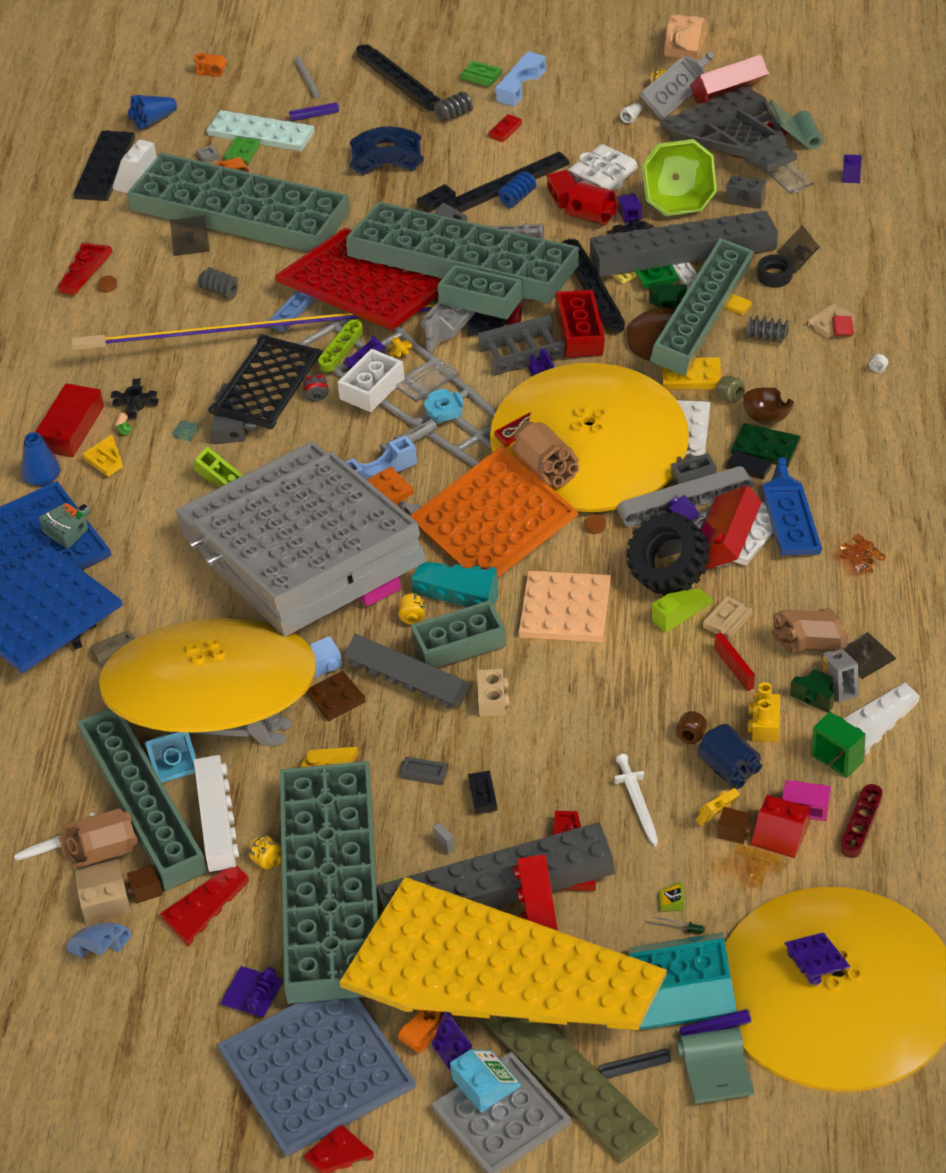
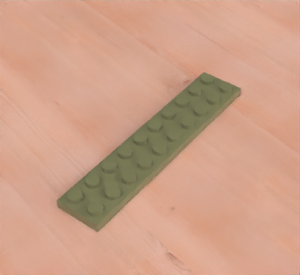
[474,1015,658,1164]

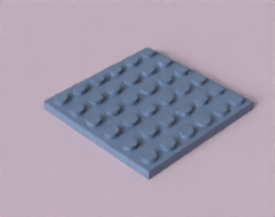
[217,997,416,1157]

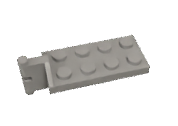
[639,52,714,120]
[421,301,476,354]

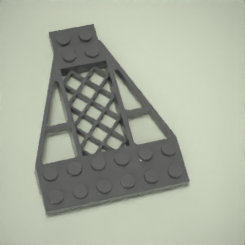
[660,86,797,172]

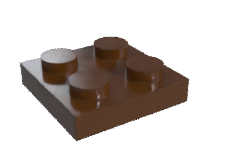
[306,671,366,721]

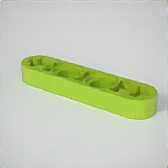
[318,320,363,372]

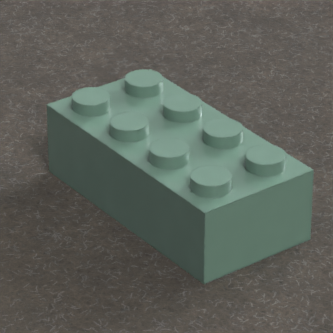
[438,264,523,319]
[411,600,506,668]

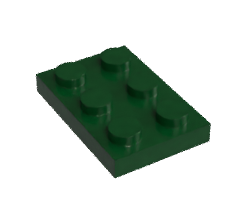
[731,423,801,468]

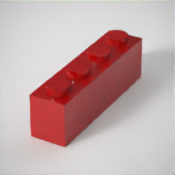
[513,854,558,931]

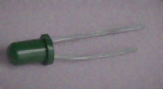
[646,917,705,934]

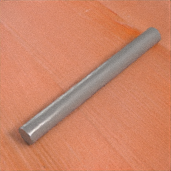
[295,57,320,98]

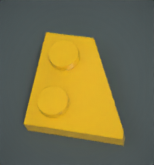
[82,435,123,477]
[300,747,359,767]
[695,788,740,827]

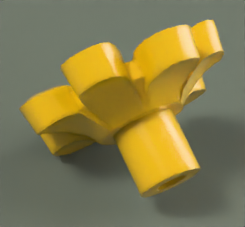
[389,337,412,358]

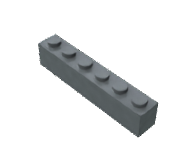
[344,633,470,708]

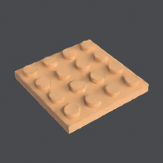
[519,571,611,642]

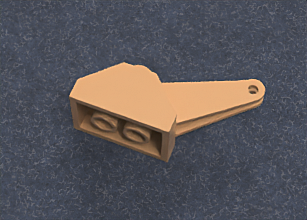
[665,14,708,60]

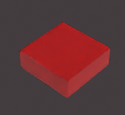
[832,316,854,336]

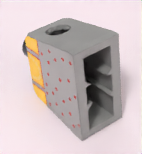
[821,649,859,703]

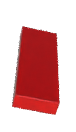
[714,632,755,692]

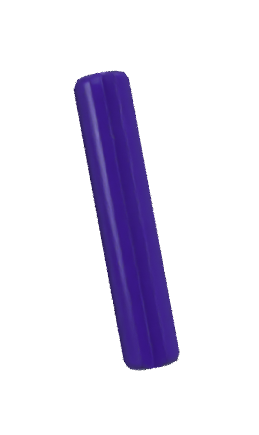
[289,102,339,121]
[680,1009,751,1036]

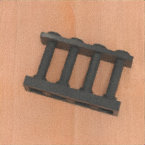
[478,315,565,375]

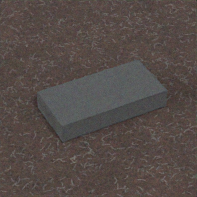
[400,757,449,785]

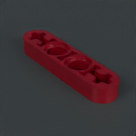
[841,784,883,858]

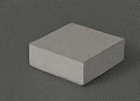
[196,145,219,163]
[433,823,455,855]

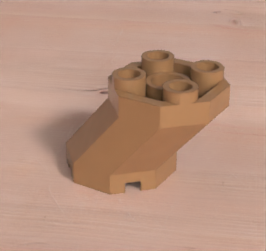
[512,421,579,487]
[772,608,848,654]
[59,808,138,869]

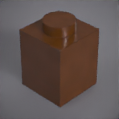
[717,807,753,845]
[125,865,163,904]

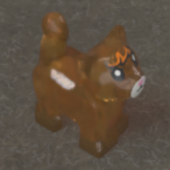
[840,533,886,574]

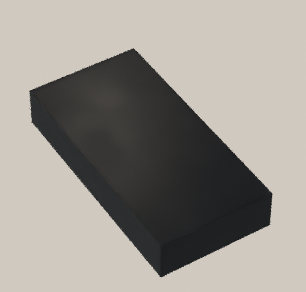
[727,450,772,480]

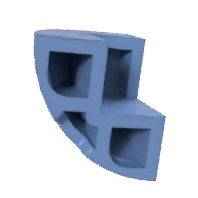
[67,922,132,959]

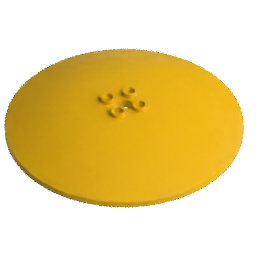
[490,363,689,512]
[99,618,316,732]
[725,887,946,1092]

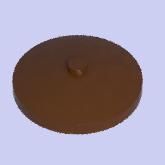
[627,308,676,361]

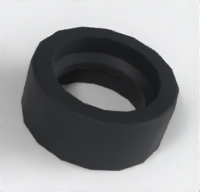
[757,254,793,287]

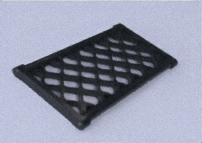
[208,334,323,429]

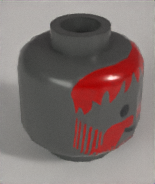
[303,374,329,401]

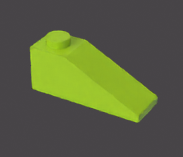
[192,446,243,487]
[652,588,714,633]

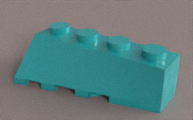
[411,562,499,607]

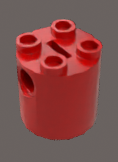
[565,182,618,225]

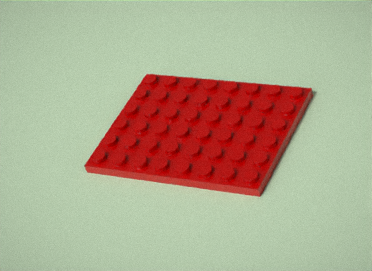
[275,228,442,331]

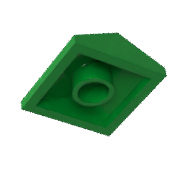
[635,264,679,288]

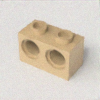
[477,669,509,717]

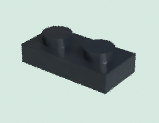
[417,184,456,212]
[468,770,497,814]

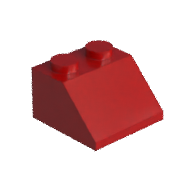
[751,795,811,858]

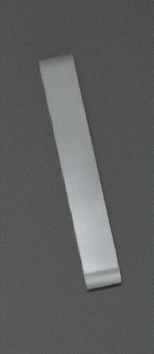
[616,466,753,527]

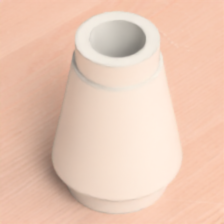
[620,102,642,123]

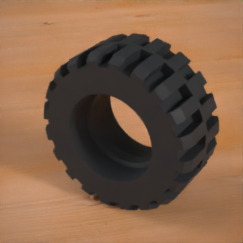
[626,512,710,596]

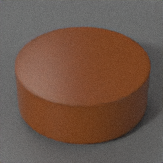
[98,275,117,292]
[585,514,606,534]

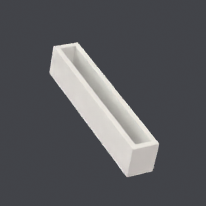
[194,755,239,872]

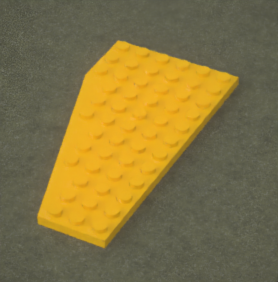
[340,877,667,1030]

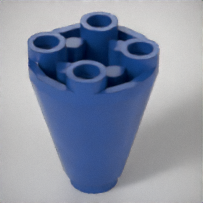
[128,95,177,129]
[21,432,61,487]

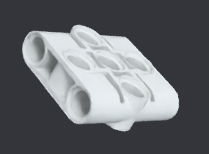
[567,144,638,190]

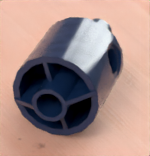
[697,724,762,789]

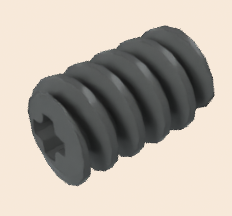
[434,92,473,121]
[197,267,238,300]
[747,315,789,343]

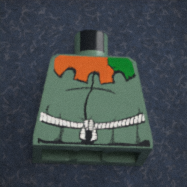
[39,503,91,549]

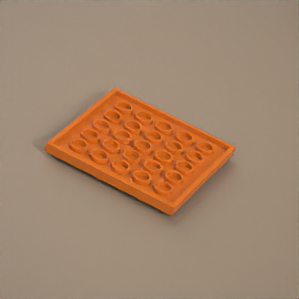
[410,446,578,578]

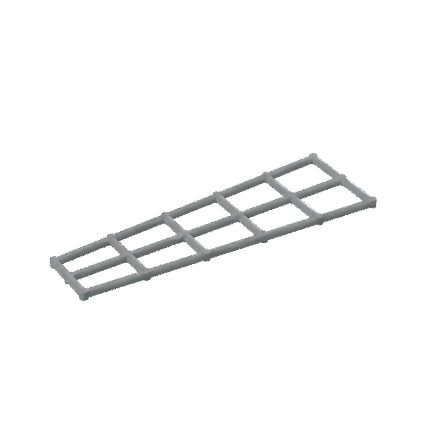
[296,319,497,467]

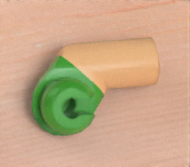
[114,412,132,435]

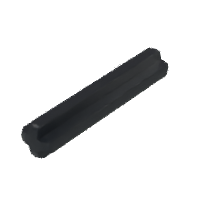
[599,1048,671,1079]

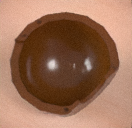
[743,387,794,424]

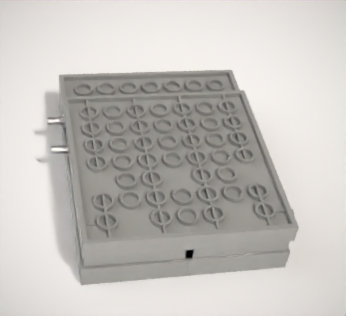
[175,441,426,637]

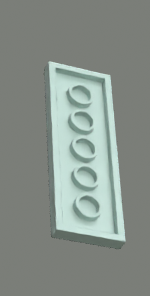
[207,110,315,152]

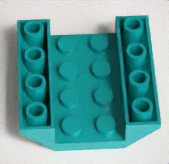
[629,932,737,1030]

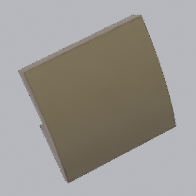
[90,630,135,669]

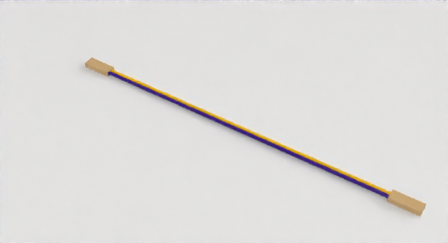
[72,304,435,350]

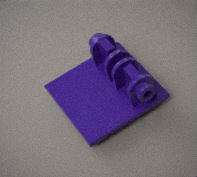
[784,932,850,986]
[220,966,284,1018]
[431,1012,472,1071]

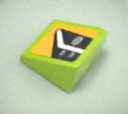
[659,882,684,912]

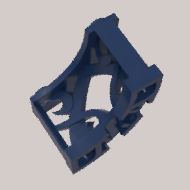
[350,126,424,176]

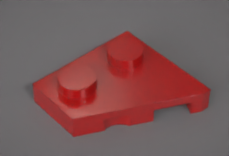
[304,1125,375,1173]

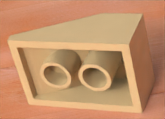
[74,858,131,925]

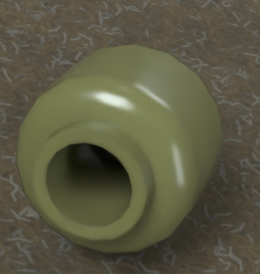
[716,375,745,403]

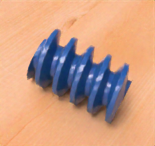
[499,172,537,208]

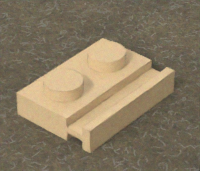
[808,303,855,339]
[703,596,753,640]

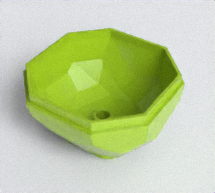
[642,139,717,216]

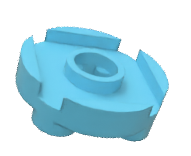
[424,389,464,423]

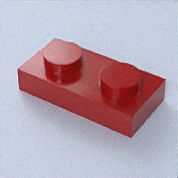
[489,114,522,143]

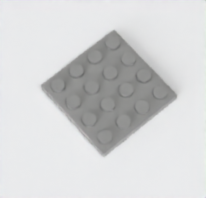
[432,1051,572,1173]

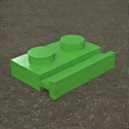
[461,60,502,87]
[223,136,260,166]

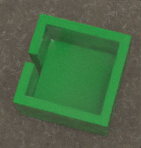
[811,711,866,778]

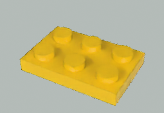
[663,357,721,390]

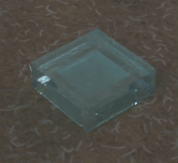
[173,420,199,441]

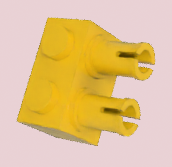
[748,682,780,742]

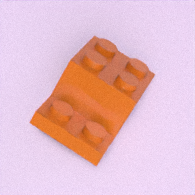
[367,466,414,506]

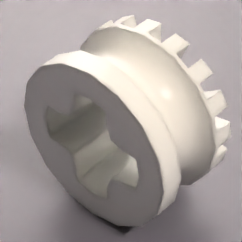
[869,354,889,374]

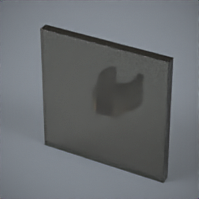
[170,216,210,256]
[777,225,820,274]
[836,632,896,679]

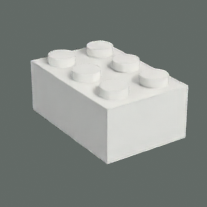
[338,349,405,412]

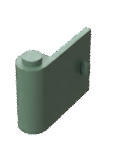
[769,100,823,149]
[676,1027,754,1104]

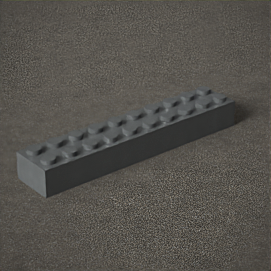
[590,211,778,277]
[377,822,615,911]

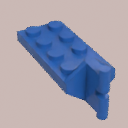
[761,457,822,555]

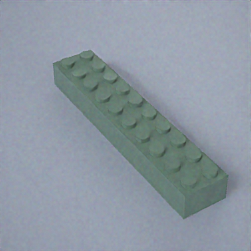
[650,238,754,376]
[77,708,207,891]

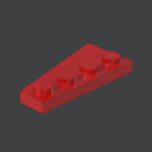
[160,865,249,947]

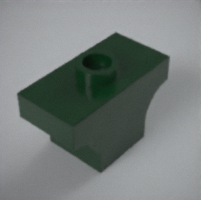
[649,285,687,309]
[790,669,834,712]

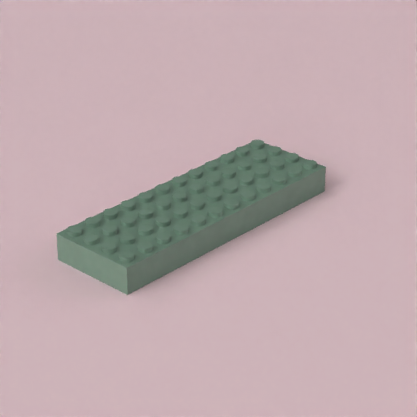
[127,152,350,252]
[346,202,579,304]
[280,761,379,1004]

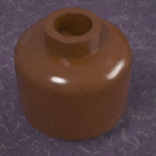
[676,711,707,744]

